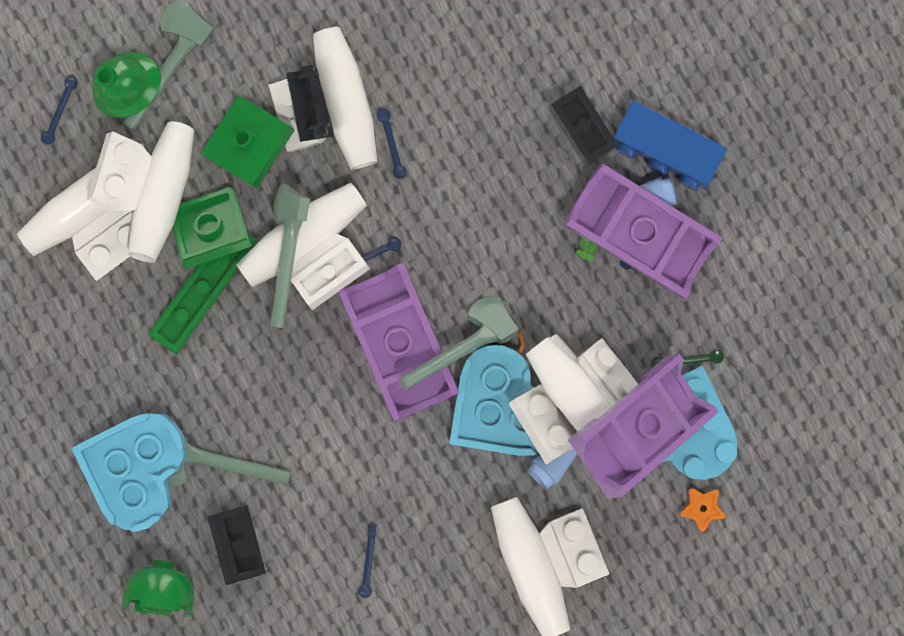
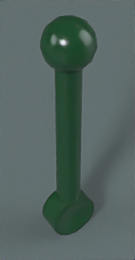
[651,350,724,368]

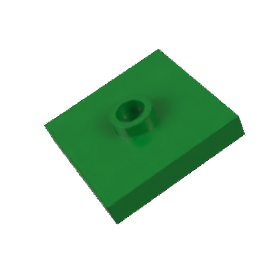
[200,95,295,189]
[172,186,252,269]

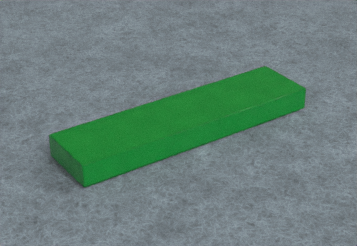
[148,234,259,355]

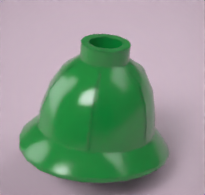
[92,52,161,118]

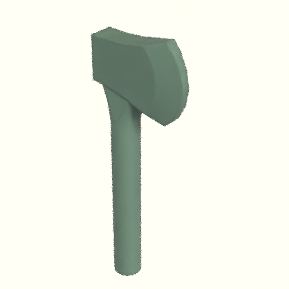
[123,0,215,131]
[270,184,310,328]
[399,296,519,390]
[167,437,291,487]

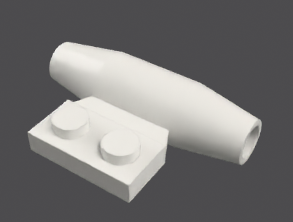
[269,27,377,170]
[87,121,194,263]
[17,168,133,281]
[236,183,370,310]
[509,334,578,464]
[526,337,638,432]
[491,497,609,636]

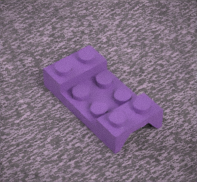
[562,164,722,299]
[339,263,459,422]
[568,354,718,499]

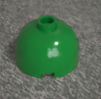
[121,560,194,617]

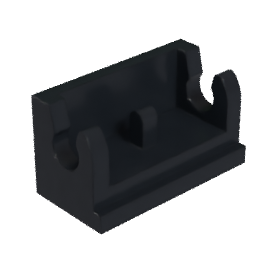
[549,86,618,168]
[207,505,266,585]

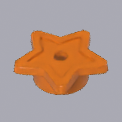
[680,488,726,533]

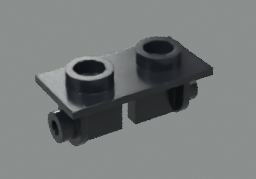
[286,65,334,142]

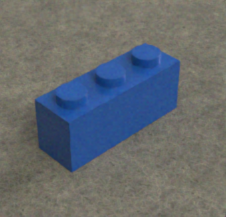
[614,101,728,191]

